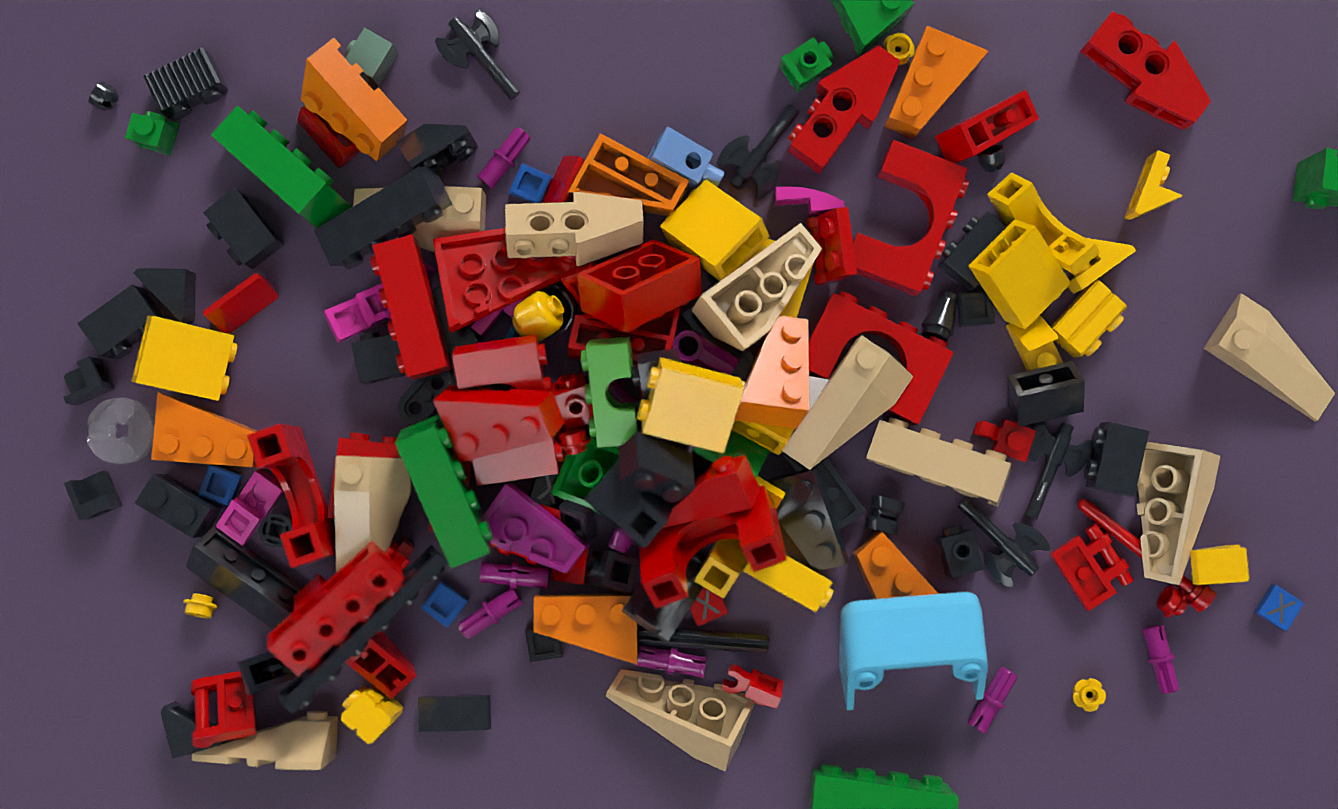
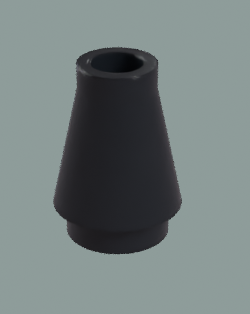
[921,291,959,342]

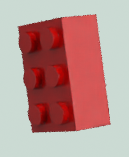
[577,239,702,332]

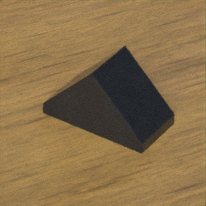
[133,268,196,324]
[238,651,297,695]
[160,701,228,759]

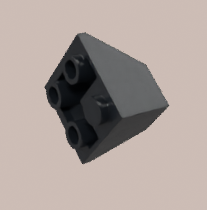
[396,124,478,177]
[584,458,675,549]

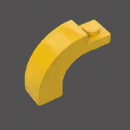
[987,172,1099,275]
[694,476,785,599]

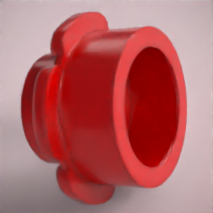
[559,428,591,455]
[1156,586,1188,618]

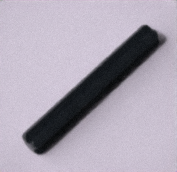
[637,626,770,654]

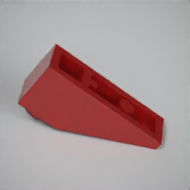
[935,89,1039,163]
[663,455,760,528]

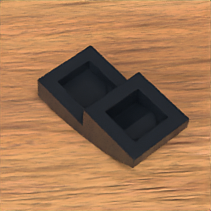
[418,694,491,732]

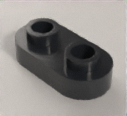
[397,370,455,425]

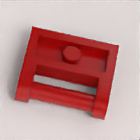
[806,207,857,285]
[191,671,257,748]

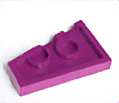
[481,482,589,573]

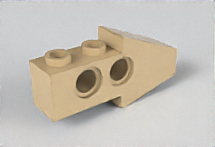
[505,192,643,266]

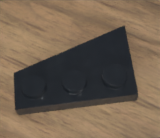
[765,467,849,572]

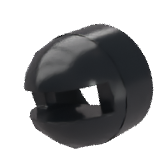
[88,81,119,111]
[977,145,1005,172]

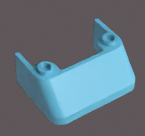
[839,592,988,710]

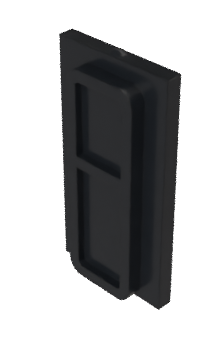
[622,552,706,643]

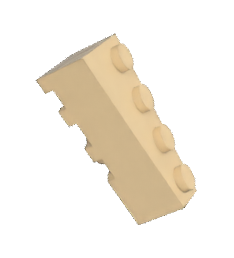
[866,417,1011,507]

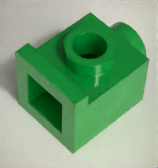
[779,37,833,93]
[125,111,180,156]

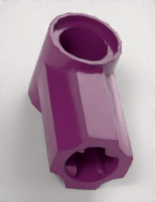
[673,329,740,375]

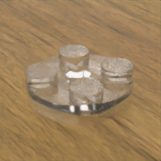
[87,398,155,464]

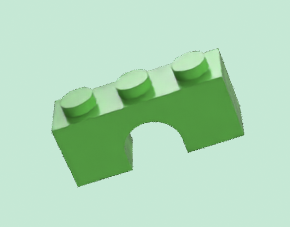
[581,336,641,447]

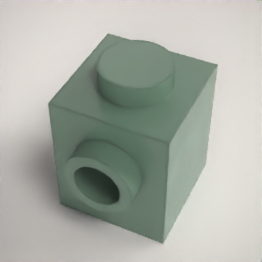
[345,27,399,87]

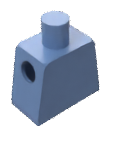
[647,126,724,189]

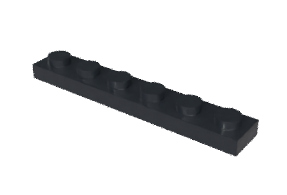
[279,544,448,714]

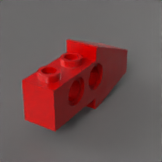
[1080,11,1211,130]
[788,46,900,174]
[293,574,416,699]

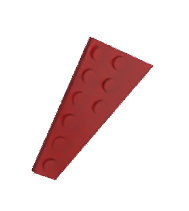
[433,228,621,333]

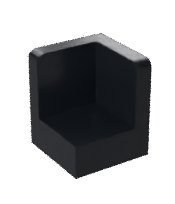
[63,356,115,405]
[64,471,123,520]

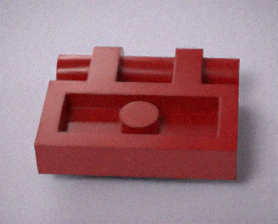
[1049,523,1134,611]

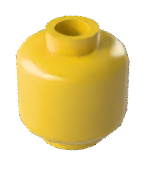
[512,291,564,342]

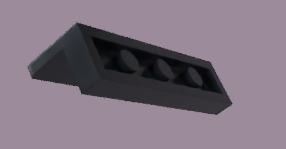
[186,525,303,630]

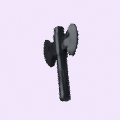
[435,10,520,100]
[717,104,799,198]
[1025,421,1092,519]
[957,497,1050,587]

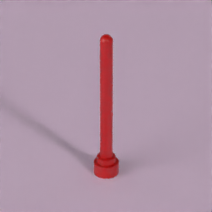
[1077,498,1217,613]

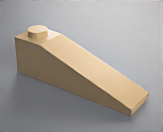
[353,187,487,253]
[692,223,822,351]
[1203,293,1335,421]
[782,335,913,470]
[1137,442,1220,585]
[334,456,412,572]
[606,669,755,771]
[192,710,338,770]

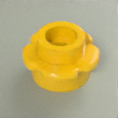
[883,33,915,65]
[183,593,217,619]
[1072,678,1106,712]

